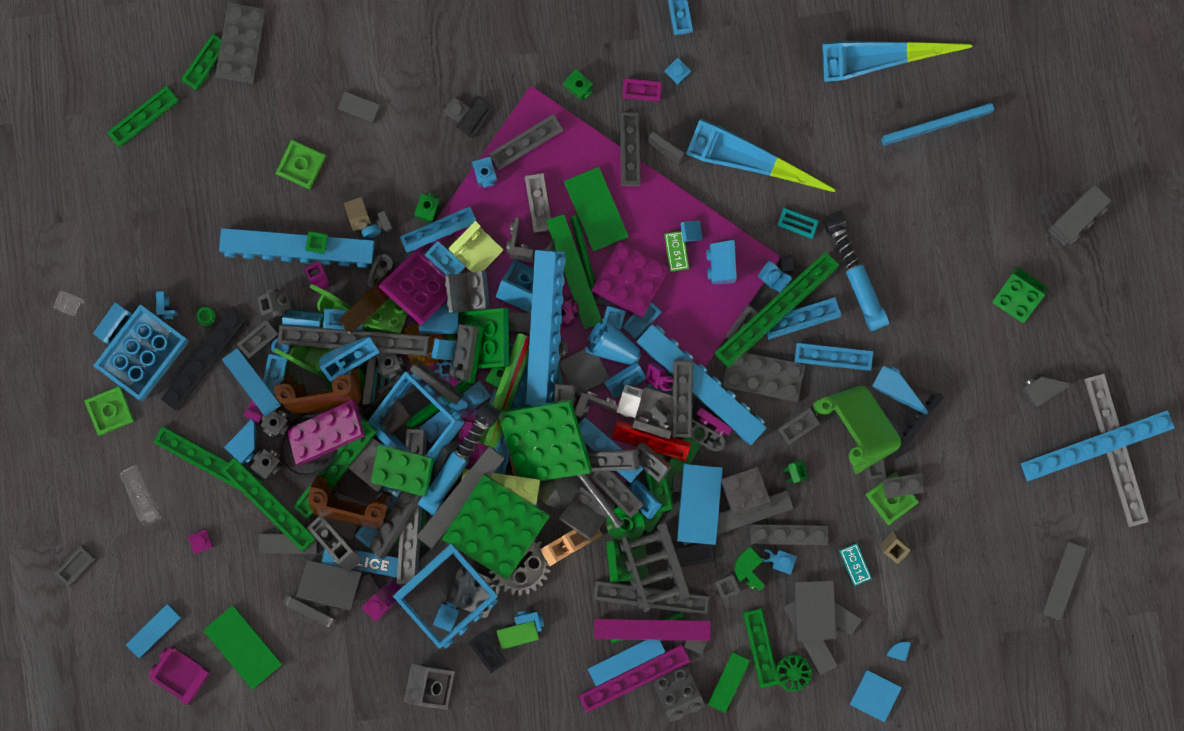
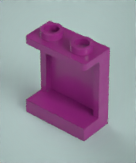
[148,646,211,705]

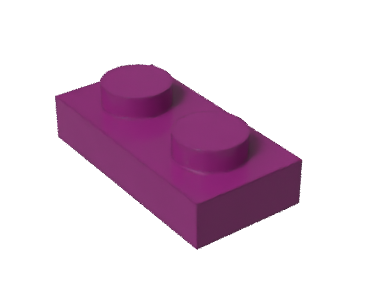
[622,79,662,102]
[696,408,732,436]

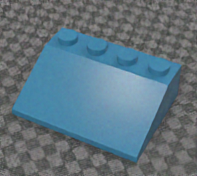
[93,304,189,402]

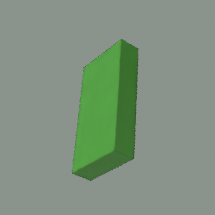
[497,621,539,649]

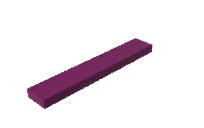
[594,619,711,641]
[578,644,691,713]

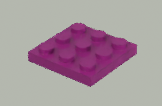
[592,242,670,319]
[379,249,448,326]

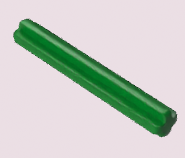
[405,382,472,429]

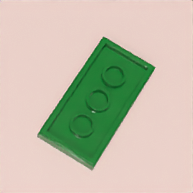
[564,167,629,252]
[203,605,283,690]

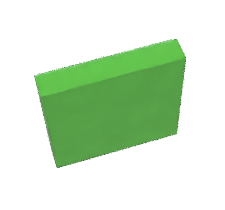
[275,139,326,190]
[84,386,135,436]
[865,472,919,525]

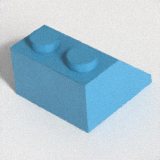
[706,240,737,284]
[496,259,534,313]
[93,303,132,345]

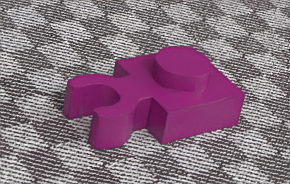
[645,363,674,391]

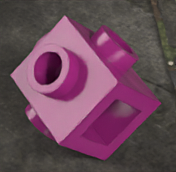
[561,296,579,325]

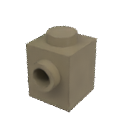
[344,197,372,231]
[880,531,911,564]

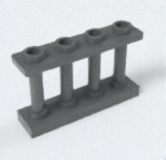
[618,523,690,612]

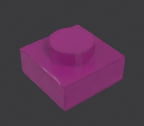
[188,529,213,554]

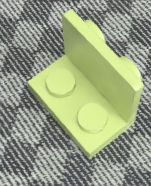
[448,221,503,272]

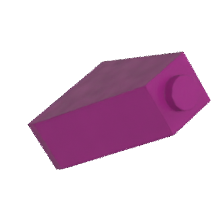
[361,580,401,621]

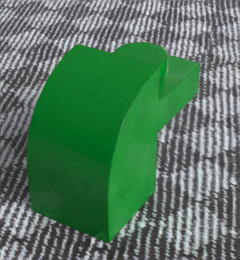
[734,547,765,591]

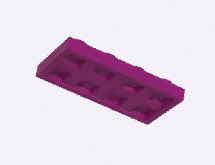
[287,400,365,466]

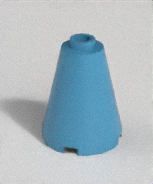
[585,319,641,365]

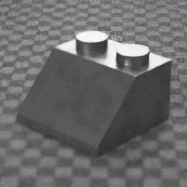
[404,664,455,710]

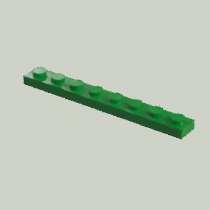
[715,252,839,368]

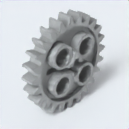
[489,539,550,596]

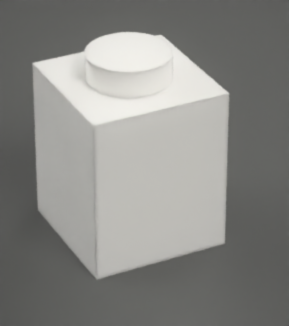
[617,384,643,418]

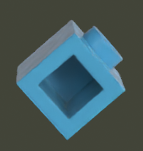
[472,157,497,188]

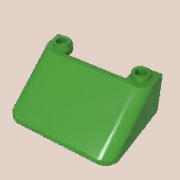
[813,386,901,475]

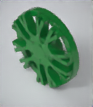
[775,655,812,691]

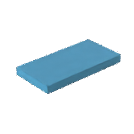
[677,464,723,545]

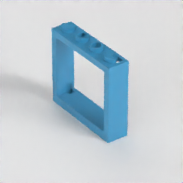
[368,371,465,464]
[393,544,499,649]

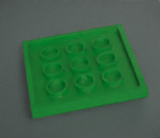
[499,399,592,481]
[442,474,550,580]

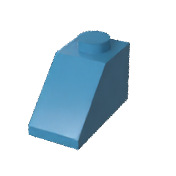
[224,420,257,464]

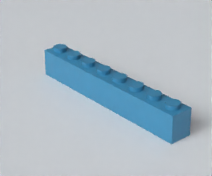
[219,228,375,268]
[526,249,566,405]
[635,325,766,445]

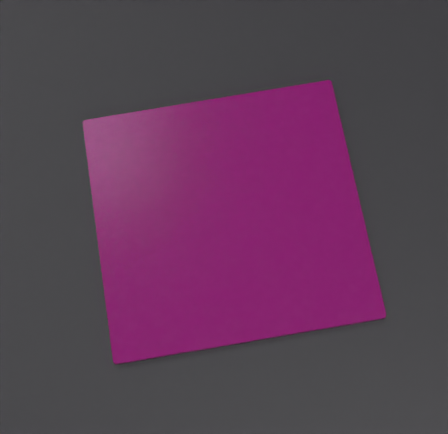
[362,87,780,501]

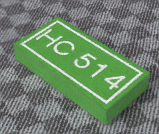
[664,231,689,272]

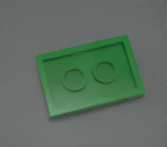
[371,444,434,496]

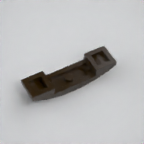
[337,270,392,334]

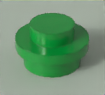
[196,307,216,326]

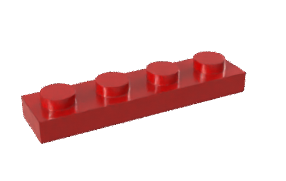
[612,420,691,461]

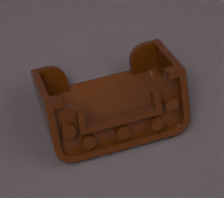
[274,366,363,415]
[308,475,392,529]

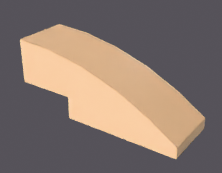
[540,529,603,566]

